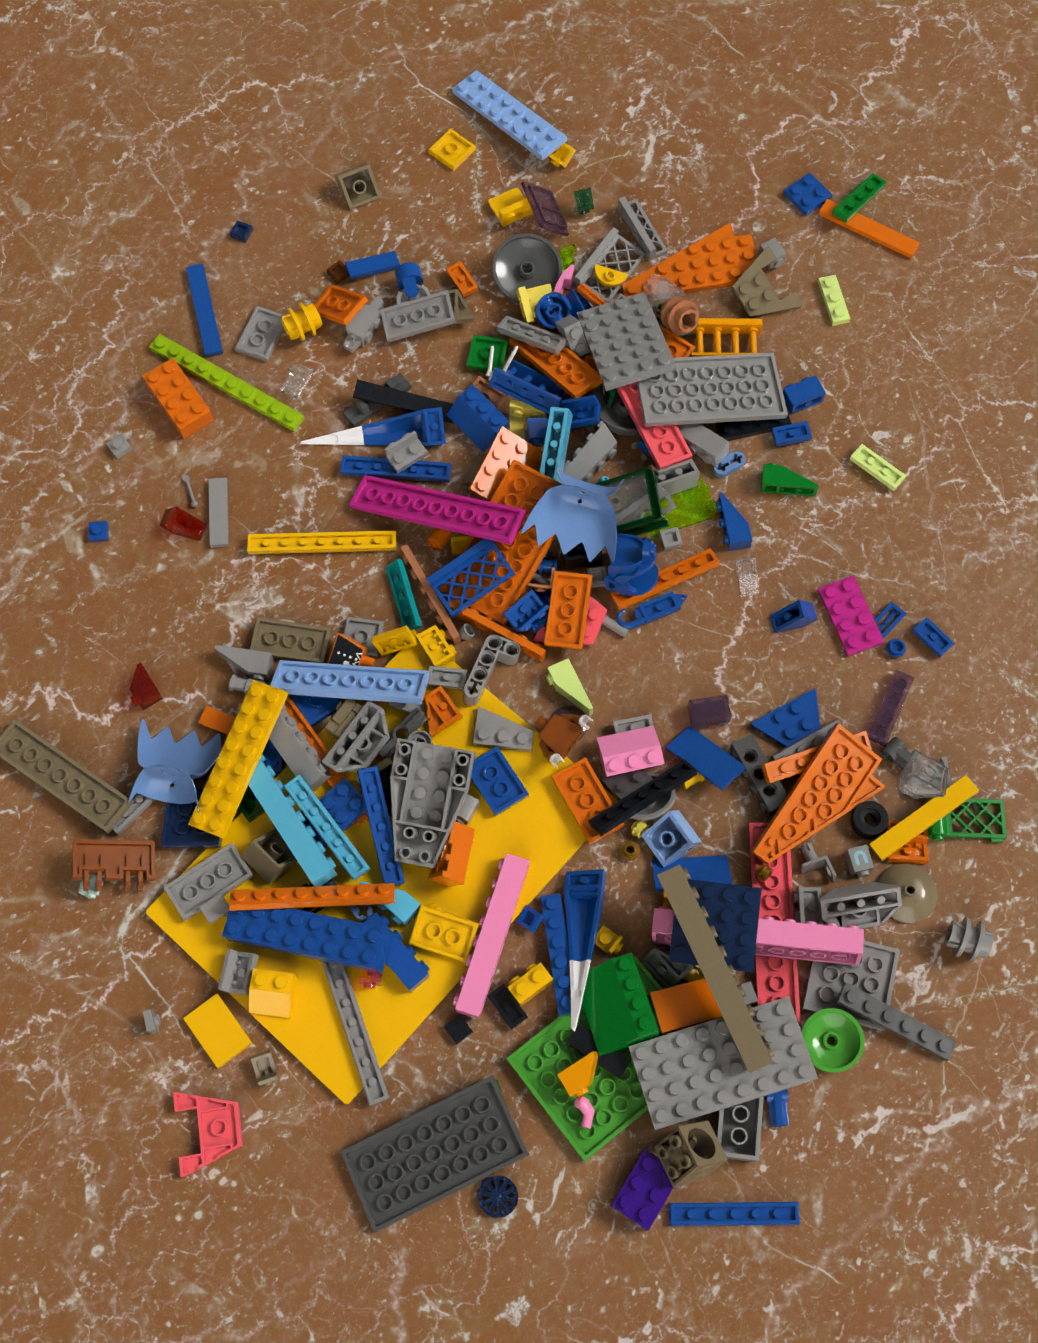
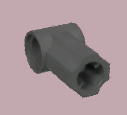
[880,737,922,776]

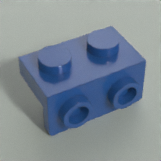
[561,395,601,428]
[502,589,549,632]

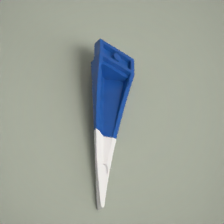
[301,407,446,446]
[564,869,606,1032]

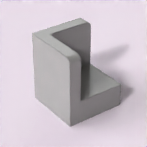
[200,894,230,924]

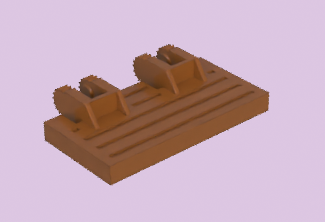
[72,839,155,892]

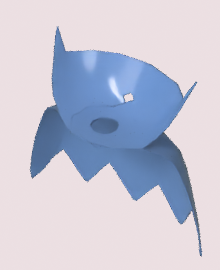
[521,457,624,562]
[128,719,223,812]

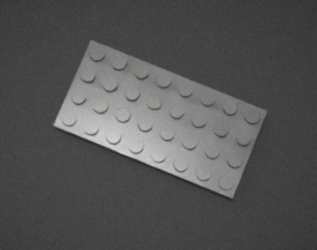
[636,353,788,427]
[628,996,818,1131]

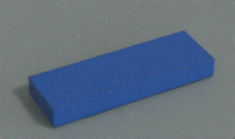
[345,251,400,280]

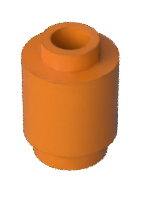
[427,528,453,550]

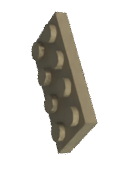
[249,617,332,663]

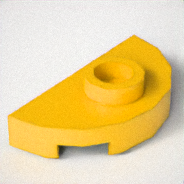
[594,264,629,288]

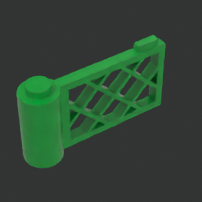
[925,795,1007,843]

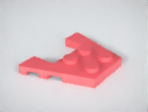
[533,596,607,646]
[173,1092,243,1177]

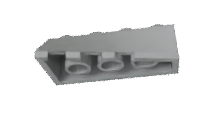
[561,420,617,484]

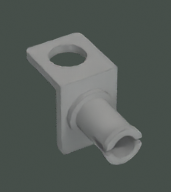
[800,843,836,883]

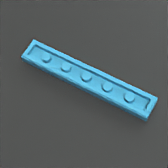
[284,774,371,881]

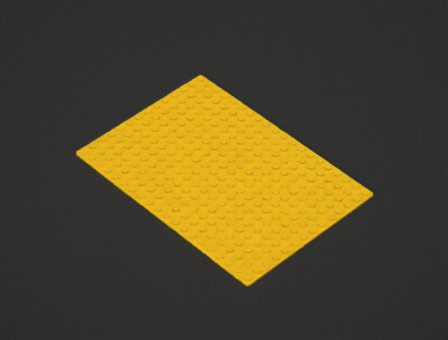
[146,633,617,1104]

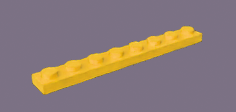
[247,531,397,554]

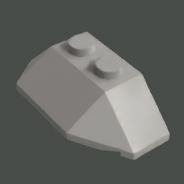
[322,700,390,773]
[819,882,902,929]

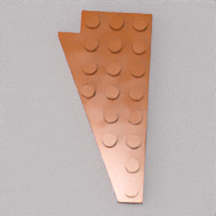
[622,223,757,299]
[750,723,885,864]

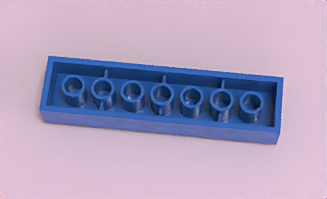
[222,908,393,974]

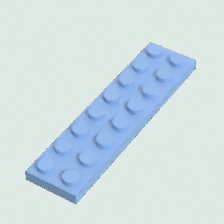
[452,70,567,160]
[270,660,430,704]

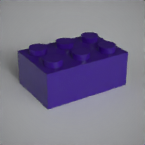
[610,1149,674,1231]

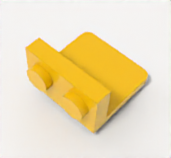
[488,188,533,227]

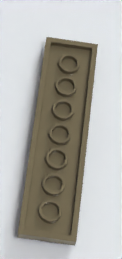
[0,719,133,834]

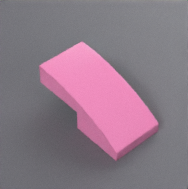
[554,264,575,294]

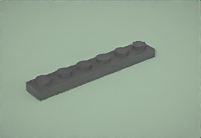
[836,983,957,1061]

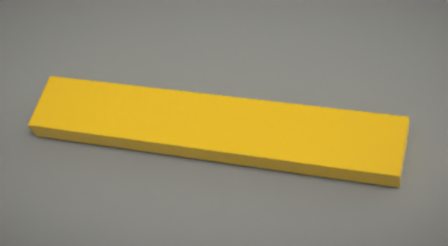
[869,775,979,861]

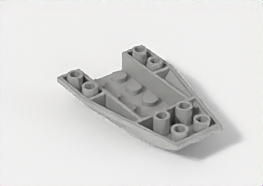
[390,738,476,868]

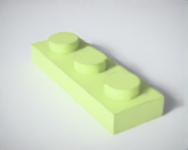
[818,275,850,326]
[850,444,906,491]

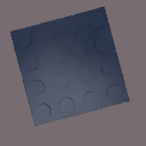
[669,879,762,973]

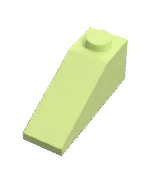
[546,658,593,715]

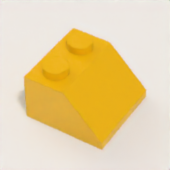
[249,968,297,1019]

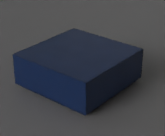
[230,221,254,243]

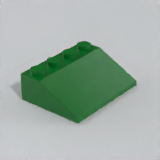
[582,952,659,1056]

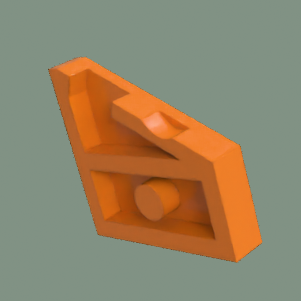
[425,686,463,738]

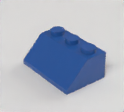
[447,384,510,453]

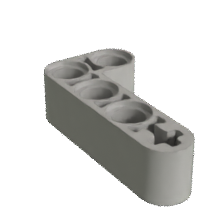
[463,635,520,706]

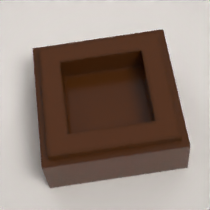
[327,260,349,284]

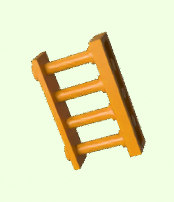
[690,318,763,357]

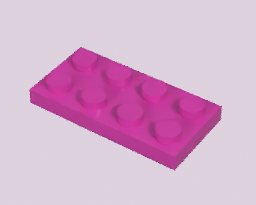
[818,575,884,657]

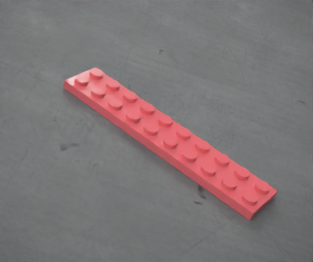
[748,823,801,1026]

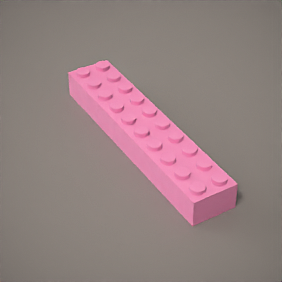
[652,906,864,966]

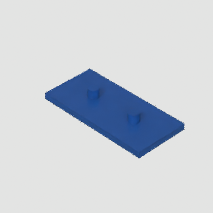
[666,726,746,790]
[652,855,732,891]

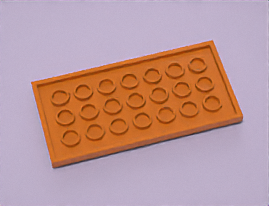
[441,459,562,626]

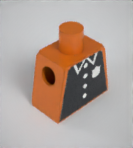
[328,633,375,667]

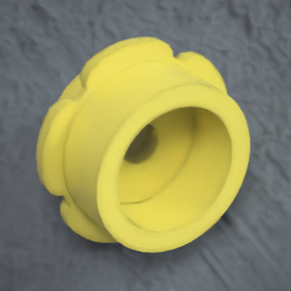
[631,820,649,838]

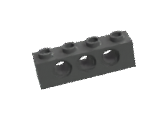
[729,734,787,817]

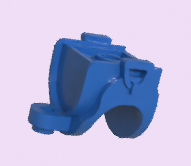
[604,533,659,596]

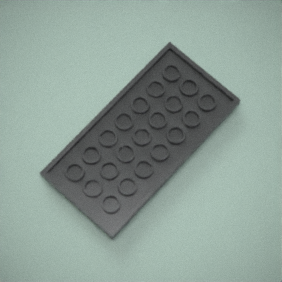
[340,1075,530,1233]

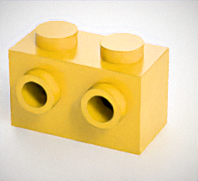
[508,962,553,1007]

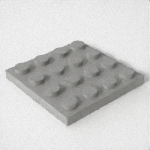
[802,940,900,1031]

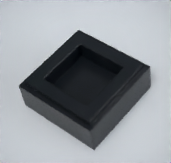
[444,1015,473,1045]

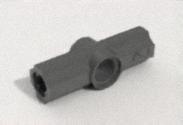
[379,707,428,759]

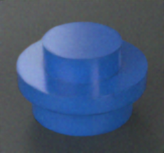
[886,639,906,658]

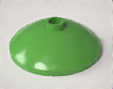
[801,1008,865,1073]

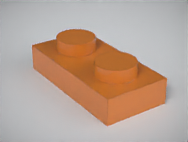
[446,261,478,298]

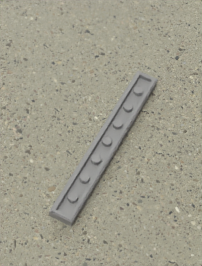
[321,961,390,1107]

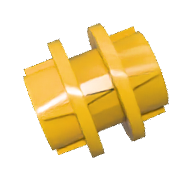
[281,302,323,341]

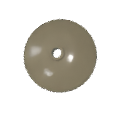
[878,864,938,924]

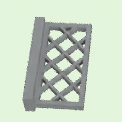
[572,227,646,303]

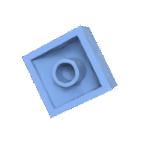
[641,810,702,867]

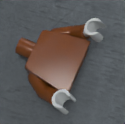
[535,714,593,769]

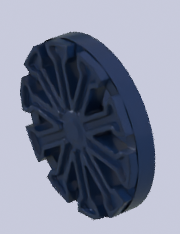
[478,1176,518,1218]

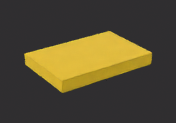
[408,904,479,963]
[183,993,253,1069]

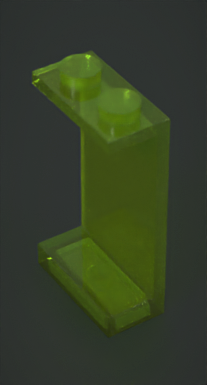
[644,479,717,538]

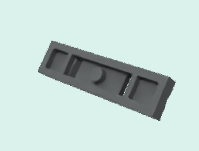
[343,373,412,428]

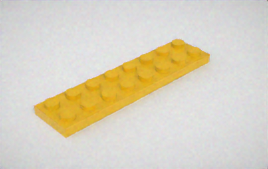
[188,680,289,839]

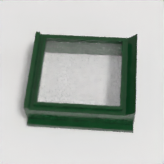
[595,464,669,536]

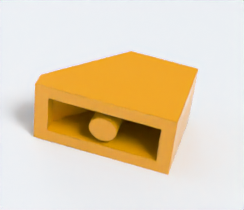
[557,1051,598,1098]

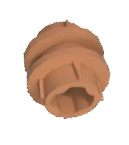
[660,296,699,335]

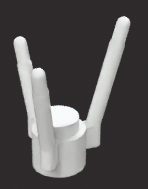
[485,346,518,382]

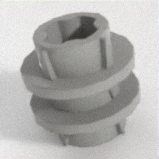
[945,917,994,962]

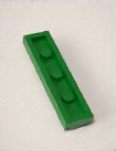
[832,173,887,223]

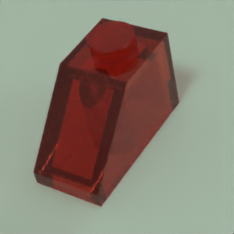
[159,507,207,541]
[130,662,163,710]

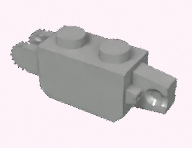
[343,297,384,353]

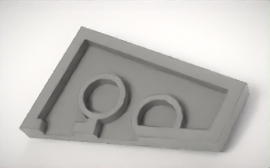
[473,706,534,752]

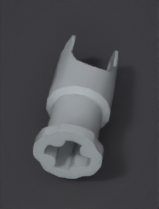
[229,674,270,695]

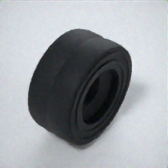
[851,801,889,839]

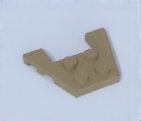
[731,246,803,318]

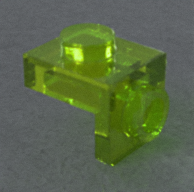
[559,244,577,270]

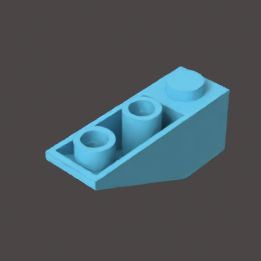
[359,881,421,926]

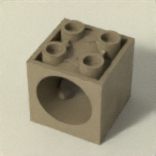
[654,1121,728,1187]

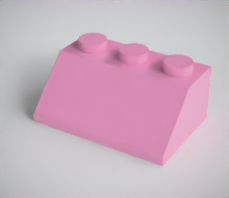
[596,725,665,777]

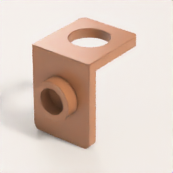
[527,567,555,593]

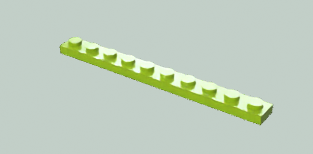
[149,333,305,432]

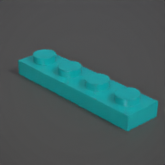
[385,559,422,631]

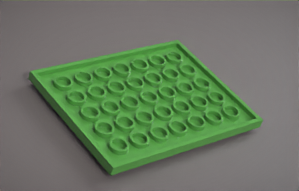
[506,956,692,1162]

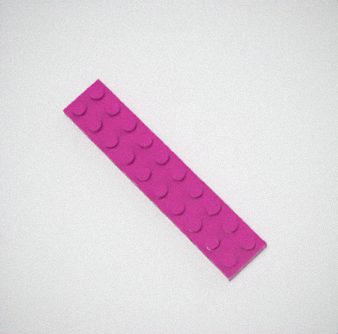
[349,475,527,545]

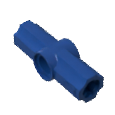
[765,1089,789,1127]

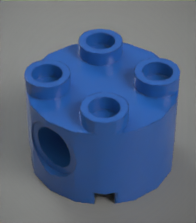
[534,293,571,332]

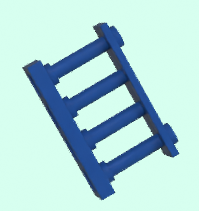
[489,359,570,415]

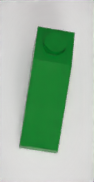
[760,463,819,497]

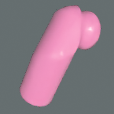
[574,1097,595,1129]

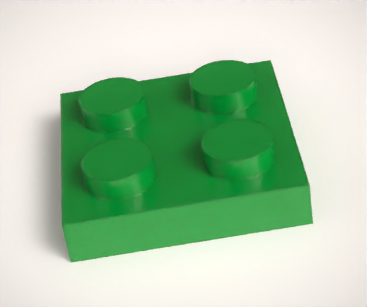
[467,335,508,372]

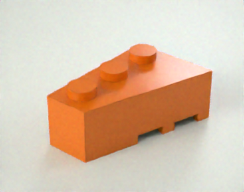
[428,821,475,887]

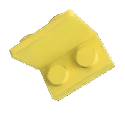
[516,284,553,325]
[509,400,546,448]

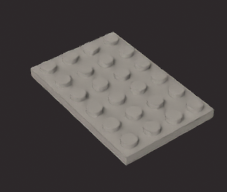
[577,292,676,391]

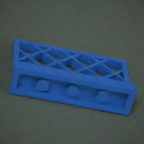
[427,539,516,617]

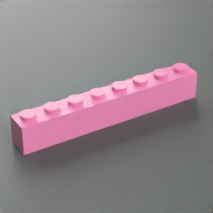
[453,853,530,1020]

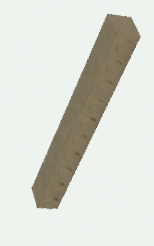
[657,864,774,1073]

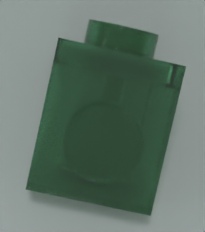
[573,187,594,214]

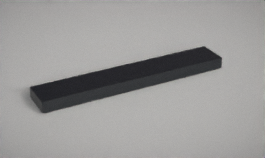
[353,379,454,424]
[588,759,697,837]

